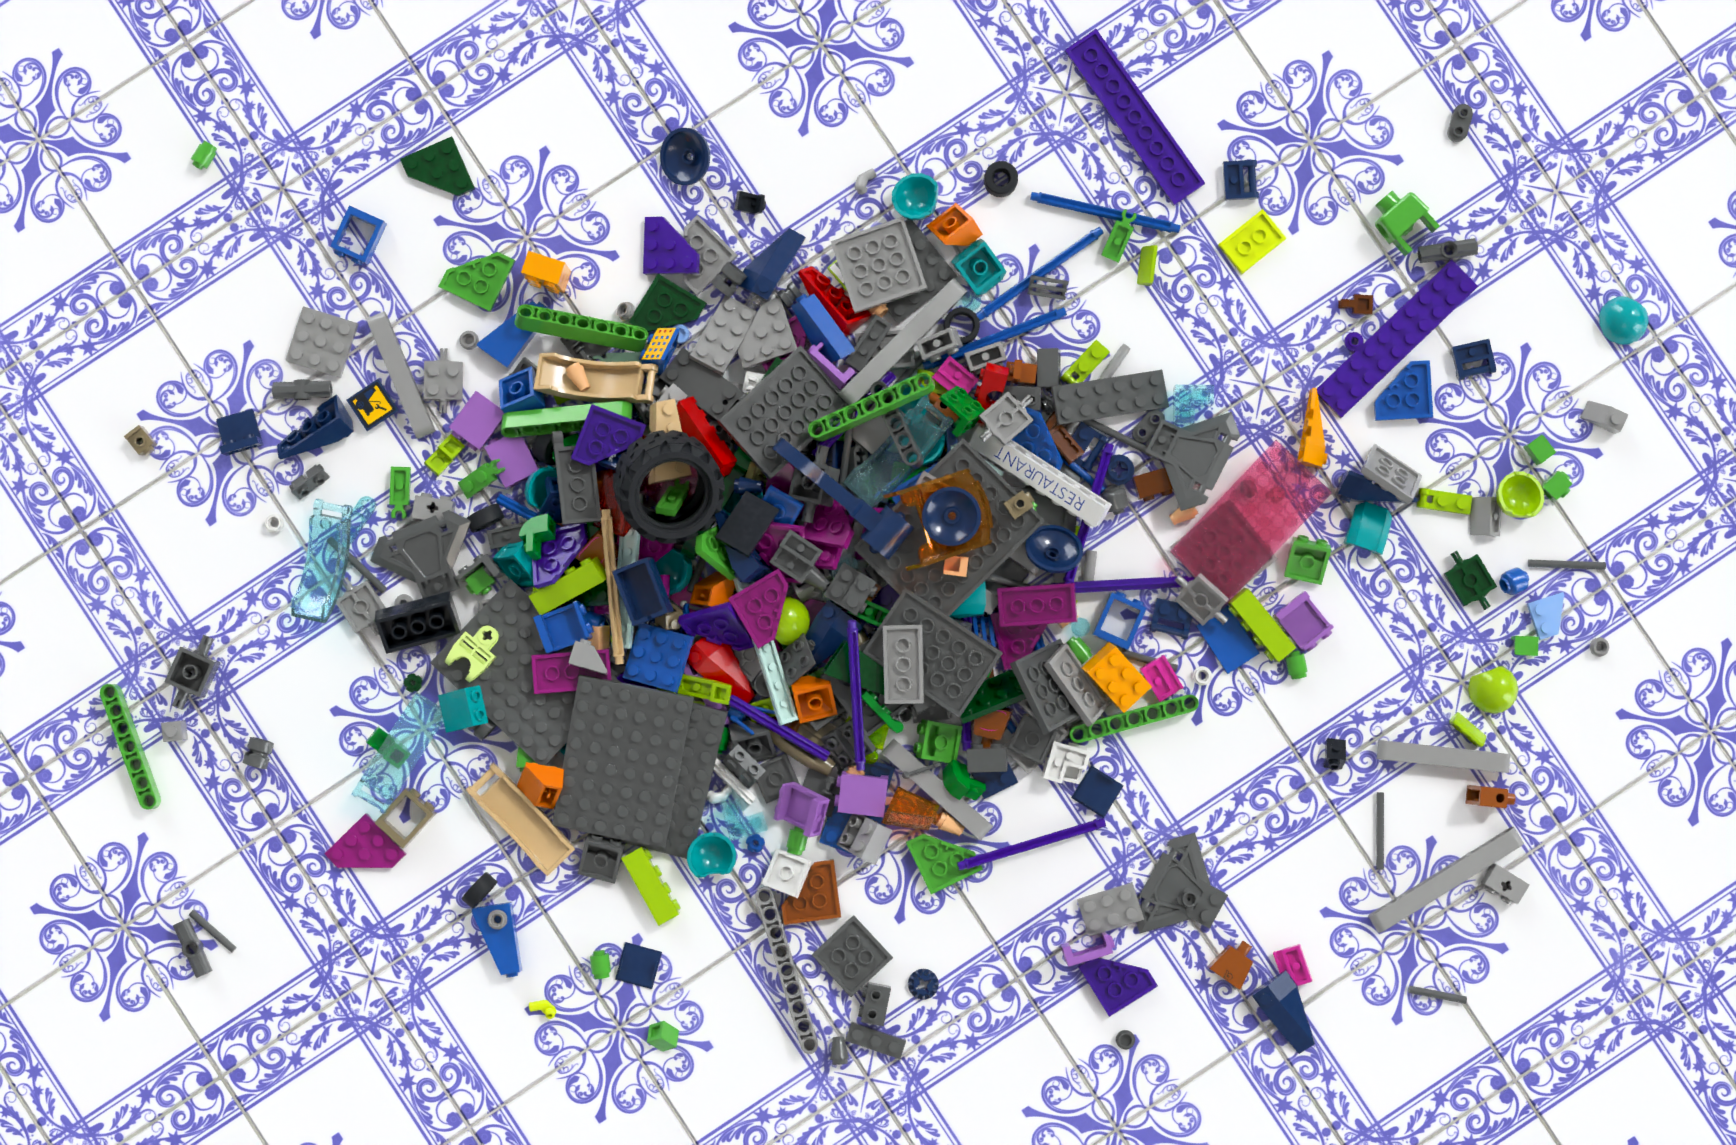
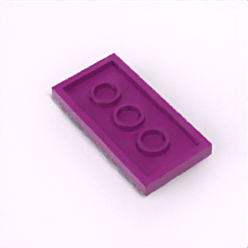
[997,583,1078,627]
[531,649,612,694]

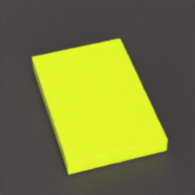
[1218,209,1287,275]

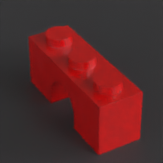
[974,362,1009,424]

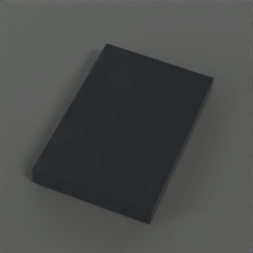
[715,491,779,558]

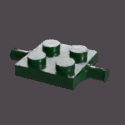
[1443,550,1497,610]

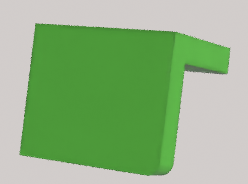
[1523,435,1556,465]
[1511,636,1539,656]
[647,1021,679,1052]

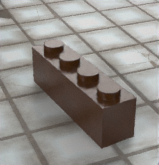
[1132,468,1173,502]

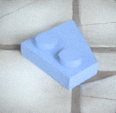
[1527,592,1564,640]

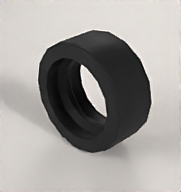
[943,307,980,344]
[467,503,505,533]
[462,872,498,909]

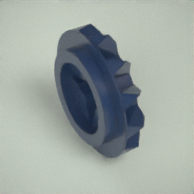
[1105,454,1134,485]
[908,969,939,1000]

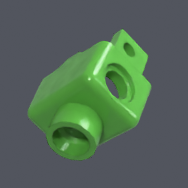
[1375,190,1440,256]

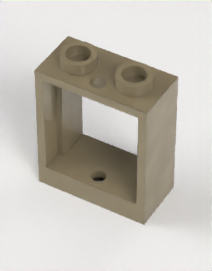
[374,788,437,849]

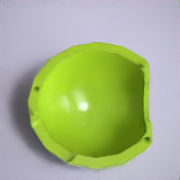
[1496,471,1544,518]
[775,596,810,646]
[1468,666,1519,714]

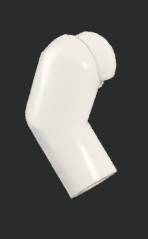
[707,784,733,804]

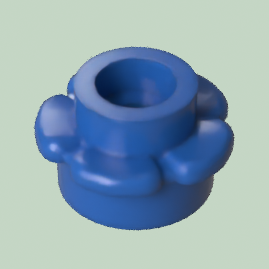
[746,833,765,852]

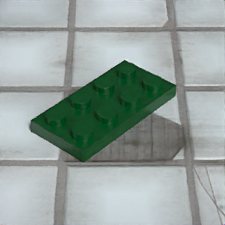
[960,670,1026,724]

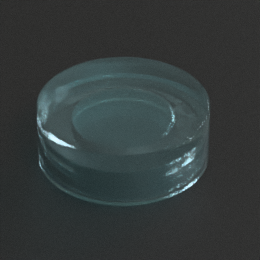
[962,291,981,311]
[1071,617,1090,637]

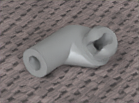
[855,168,877,195]

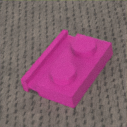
[932,356,979,394]
[1140,654,1184,702]
[1273,944,1313,986]

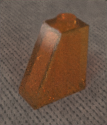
[881,786,940,830]

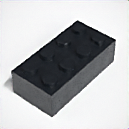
[374,591,461,654]

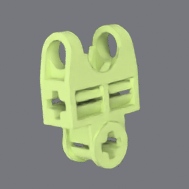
[445,626,499,683]

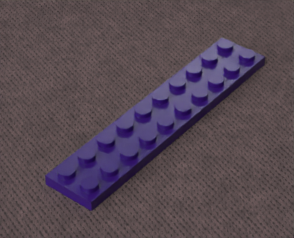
[1064,29,1205,206]
[1317,259,1479,419]

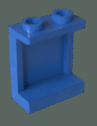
[533,601,594,654]

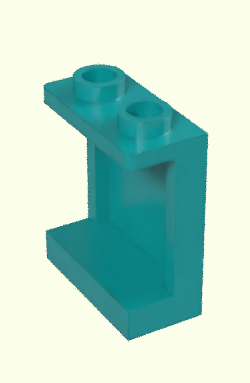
[438,685,488,733]

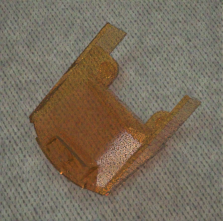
[883,469,993,571]

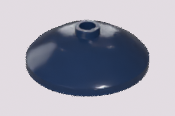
[660,128,710,185]
[922,487,981,546]
[1025,525,1083,573]

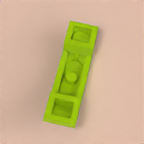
[656,674,732,705]

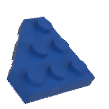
[1374,360,1433,421]
[1012,407,1063,471]

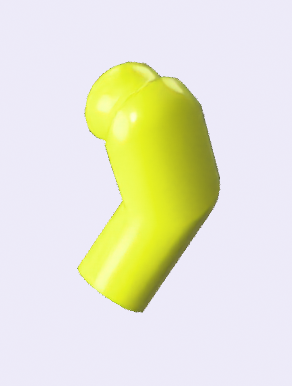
[529,1000,556,1019]

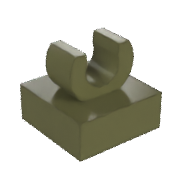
[745,461,767,483]

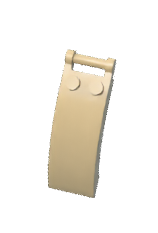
[534,353,659,404]
[465,762,575,876]

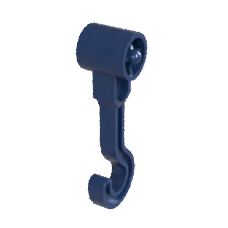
[772,437,915,560]

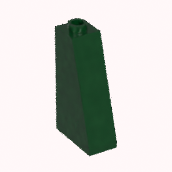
[821,640,884,695]

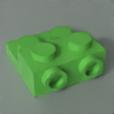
[1284,535,1331,585]
[913,719,962,763]

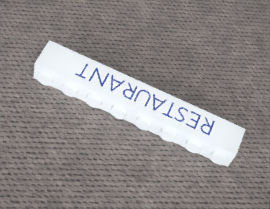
[969,424,1112,527]

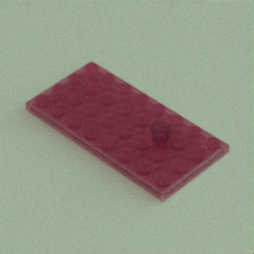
[1170,440,1332,605]

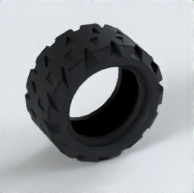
[613,430,725,544]

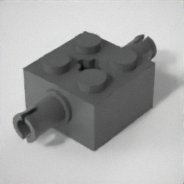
[789,445,840,523]
[164,634,221,710]

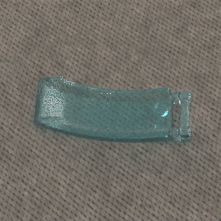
[843,397,954,507]
[291,499,353,623]
[351,693,444,815]

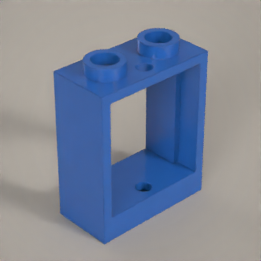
[330,205,387,266]
[1092,591,1147,650]

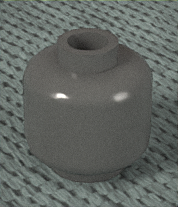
[1101,485,1129,515]

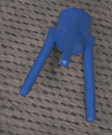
[727,705,775,735]

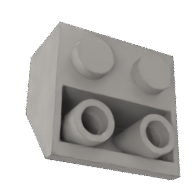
[837,814,893,865]

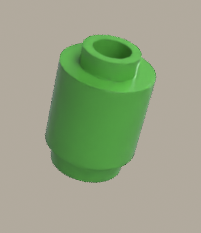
[190,141,217,170]
[1066,636,1093,664]
[1285,650,1308,680]
[786,826,808,855]
[590,950,611,979]

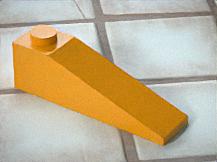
[1297,388,1328,468]

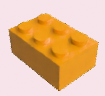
[521,251,571,294]
[1081,642,1152,713]

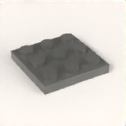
[812,915,893,997]

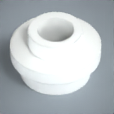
[265,514,284,533]
[1192,666,1212,685]

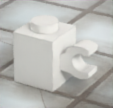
[742,371,764,394]

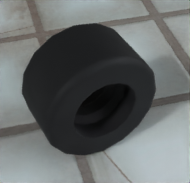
[984,161,1018,197]
[532,434,566,466]

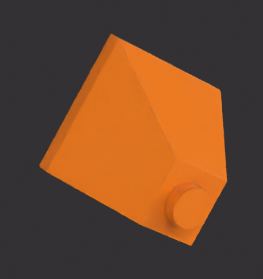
[926,203,983,246]
[791,675,838,724]

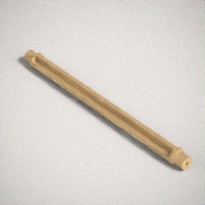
[601,509,625,664]

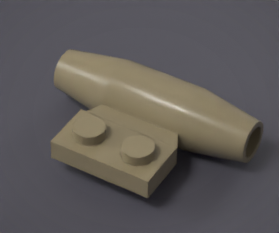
[769,722,836,776]

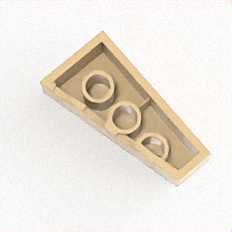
[648,399,692,485]

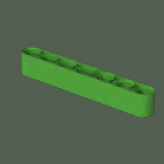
[515,304,648,352]
[808,373,935,441]
[501,401,632,438]
[100,684,161,810]
[1069,695,1199,743]

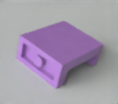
[807,342,856,391]
[449,391,504,452]
[484,437,539,489]
[1273,591,1334,652]
[834,771,888,817]
[773,782,830,838]
[1060,932,1115,967]

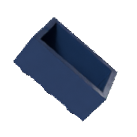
[612,557,674,626]

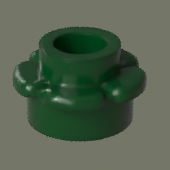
[403,673,422,692]

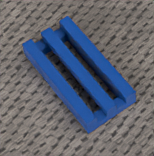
[973,615,995,647]

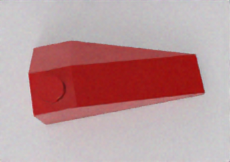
[798,266,872,336]
[687,637,756,703]

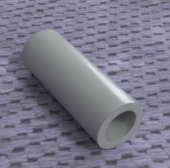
[1082,550,1097,581]

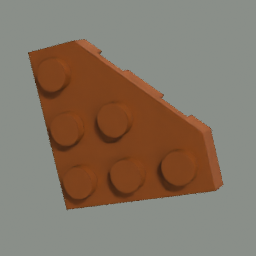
[781,859,841,925]

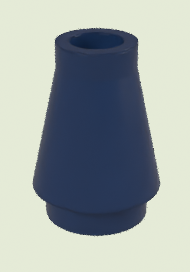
[734,477,764,496]

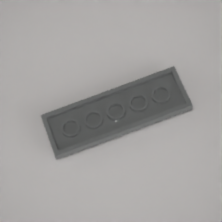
[1051,369,1169,425]

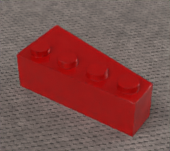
[676,396,737,476]

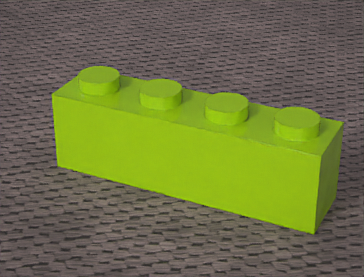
[529,557,606,615]
[1227,587,1296,662]
[621,847,681,926]

